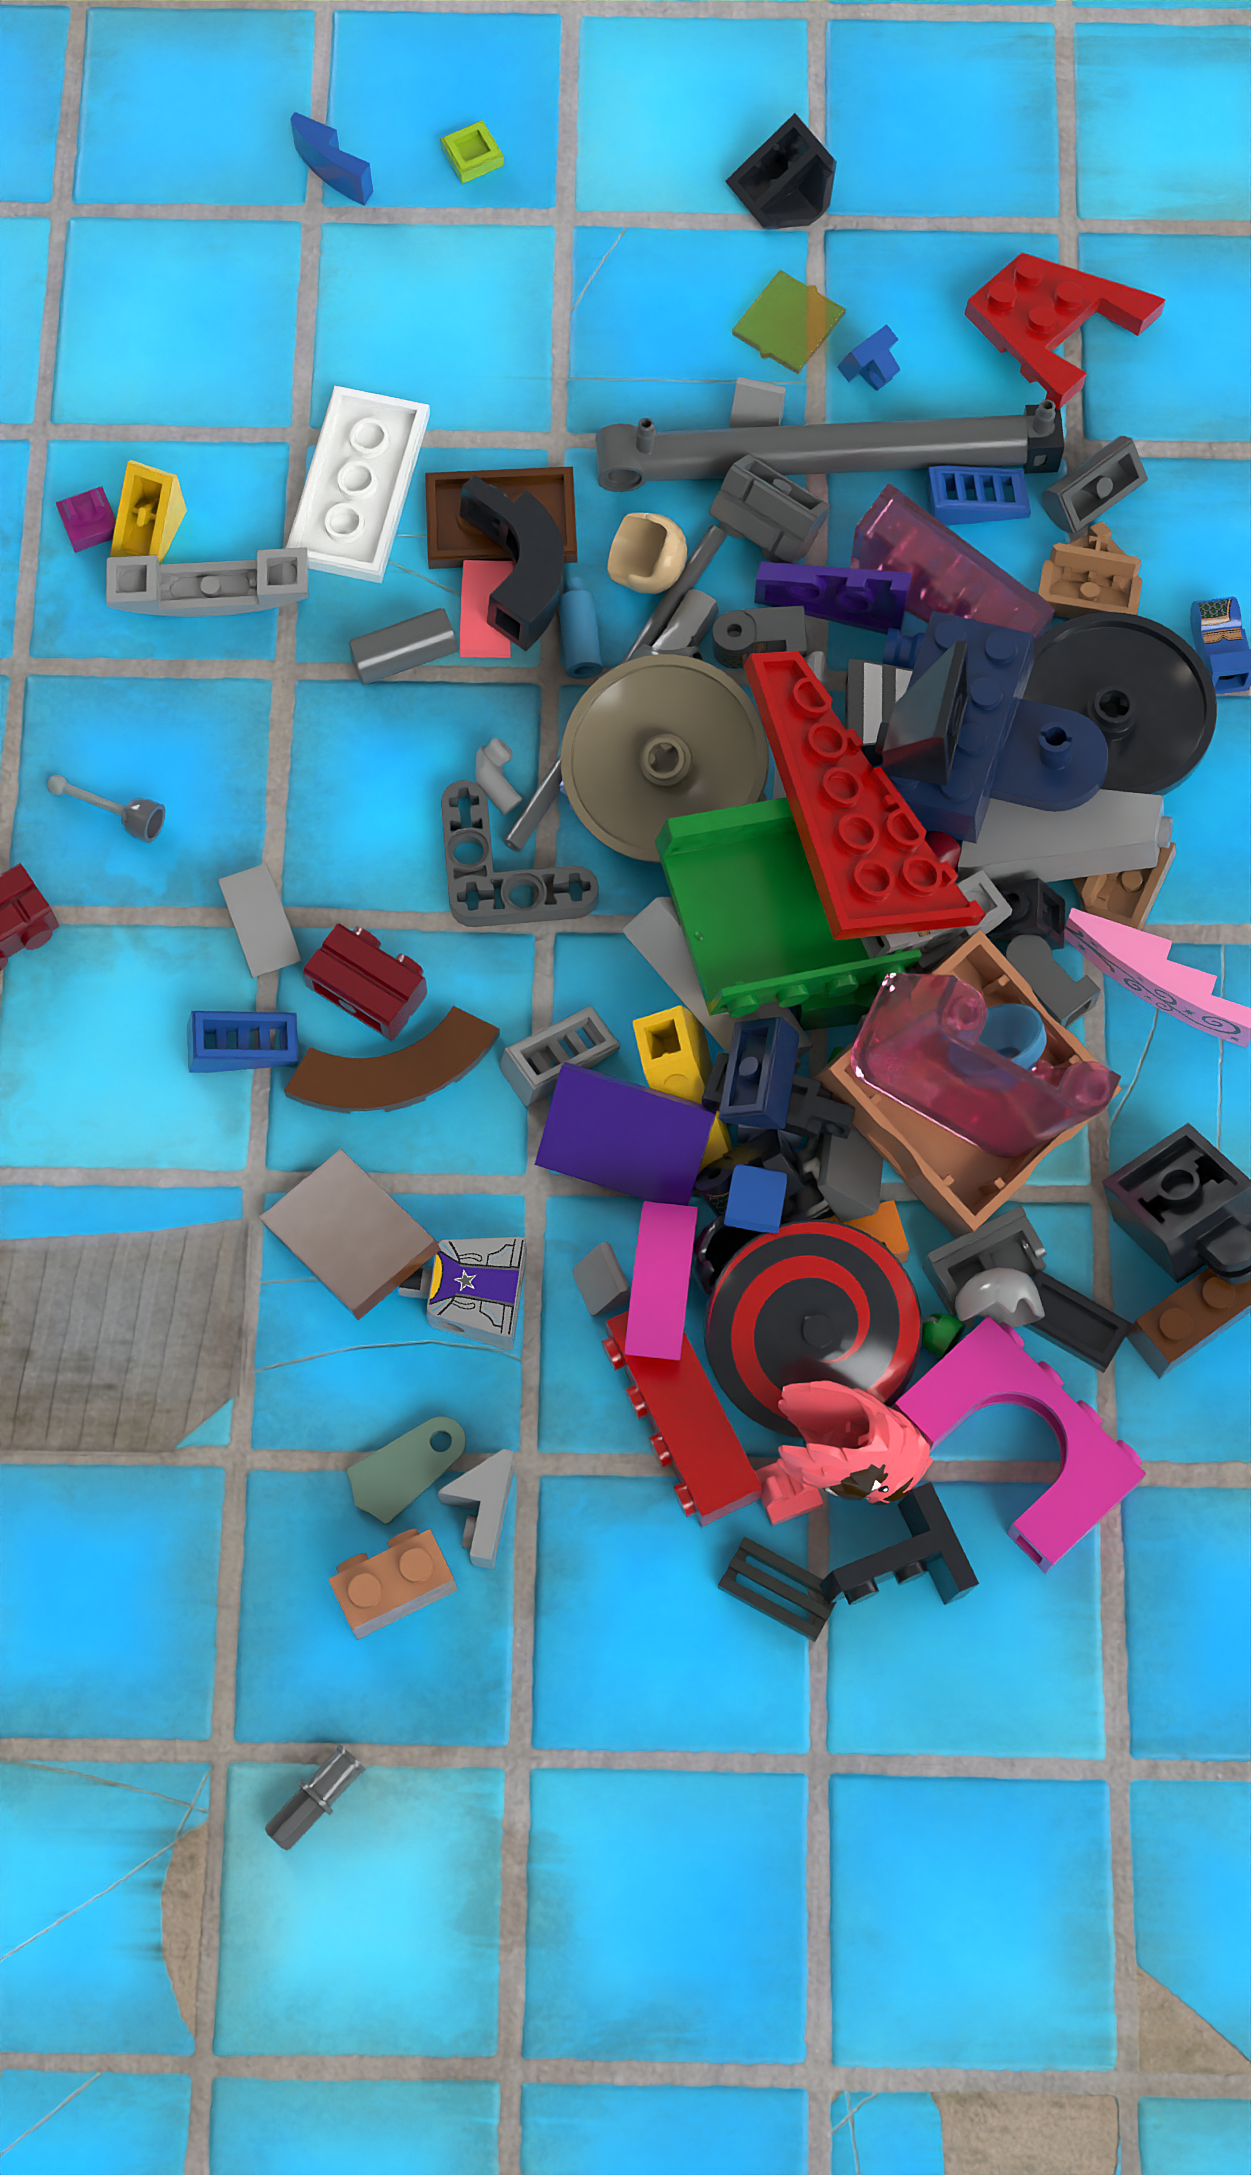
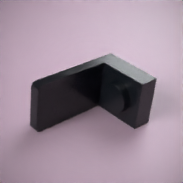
[986,878,1065,950]

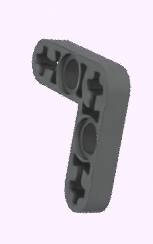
[441,780,599,927]

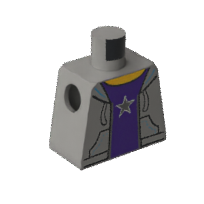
[399,1237,527,1350]

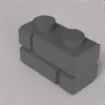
[709,454,831,564]

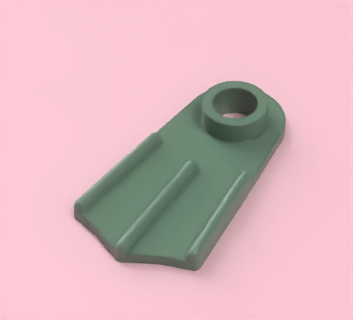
[346,1416,466,1525]

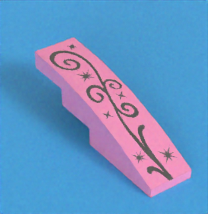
[1064,908,1251,1048]

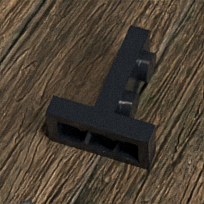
[819,1482,979,1605]

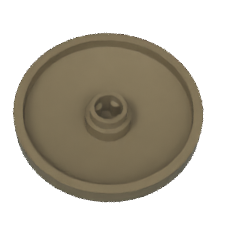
[561,654,769,864]

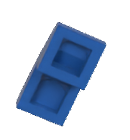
[290,112,373,206]

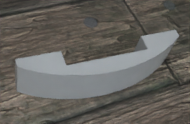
[106,548,309,617]

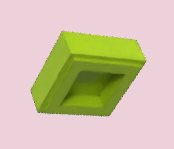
[440,120,504,184]

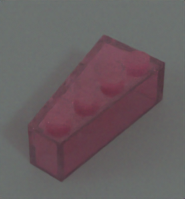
[850,483,1055,645]

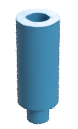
[558,577,603,679]

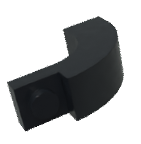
[459,475,564,651]

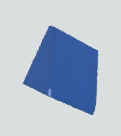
[724,1164,787,1234]

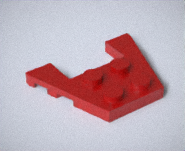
[964,253,1166,410]

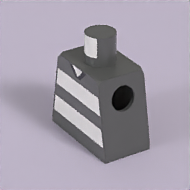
[845,659,913,766]

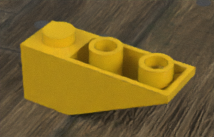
[632,1005,732,1173]

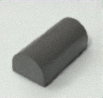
[1042,436,1148,535]
[349,608,458,686]

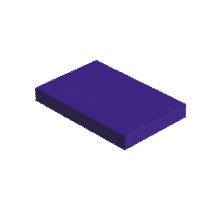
[534,1062,717,1206]

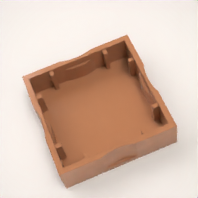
[812,929,1122,1238]

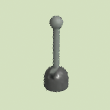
[47,775,165,843]

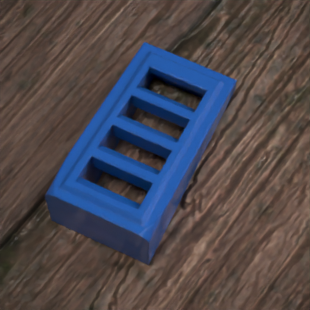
[925,466,1031,527]
[187,1011,299,1073]

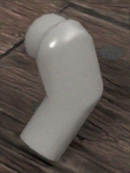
[475,738,523,815]

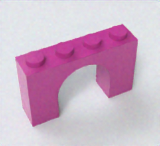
[893,1316,1146,1574]

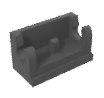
[922,1205,1047,1317]

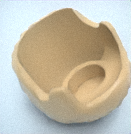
[607,513,687,594]

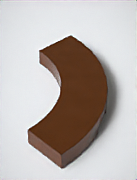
[284,1006,500,1114]

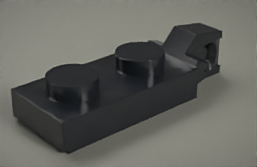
[702,1052,855,1139]

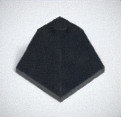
[876,640,970,786]

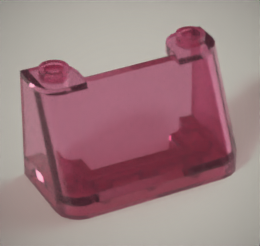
[850,973,1122,1158]

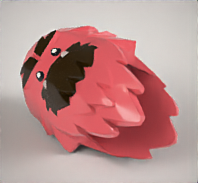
[777,1380,933,1506]

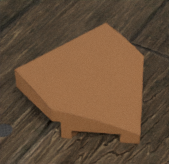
[1035,521,1142,619]
[1071,842,1176,931]

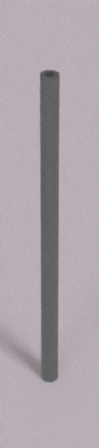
[503,525,727,852]

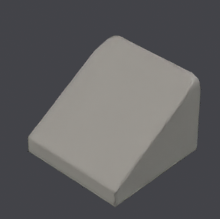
[729,377,786,428]
[573,1241,629,1316]

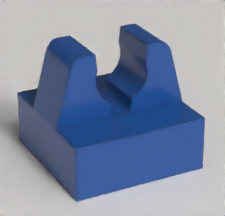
[837,324,900,391]

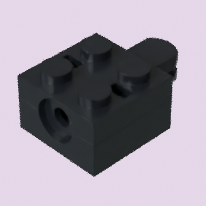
[1102,1123,1251,1285]

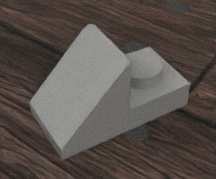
[437,1449,516,1569]

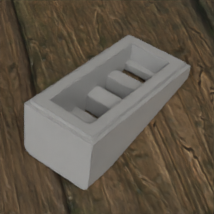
[500,1006,620,1106]

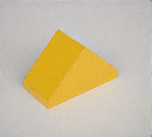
[110,460,187,565]

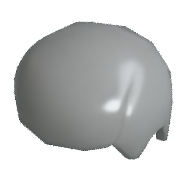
[955,1267,1045,1329]

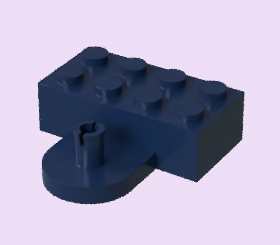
[881,611,1108,844]

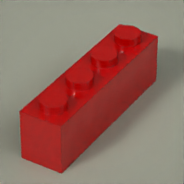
[601,1310,762,1527]

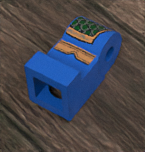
[1190,596,1251,695]

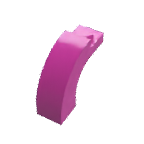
[624,1201,698,1360]

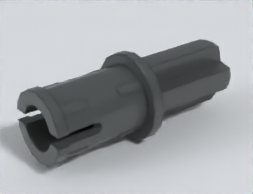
[265,1745,366,1851]

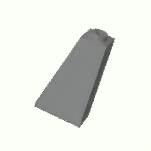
[958,789,1173,885]
[622,897,813,1072]

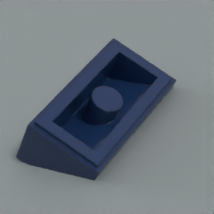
[718,1017,799,1129]

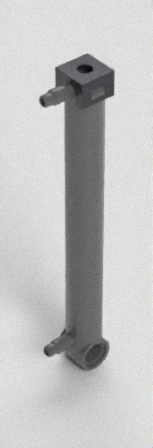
[595,399,1065,492]

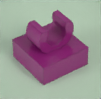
[56,486,116,553]

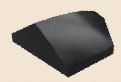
[725,113,837,230]

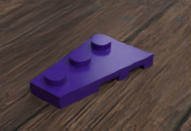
[754,562,912,635]

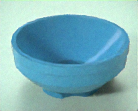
[948,1003,1047,1087]

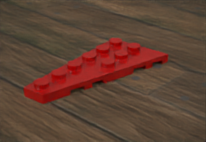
[744,651,986,940]

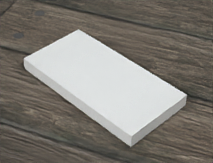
[286,385,430,584]

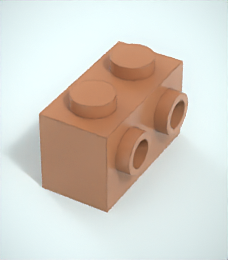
[328,1528,458,1640]

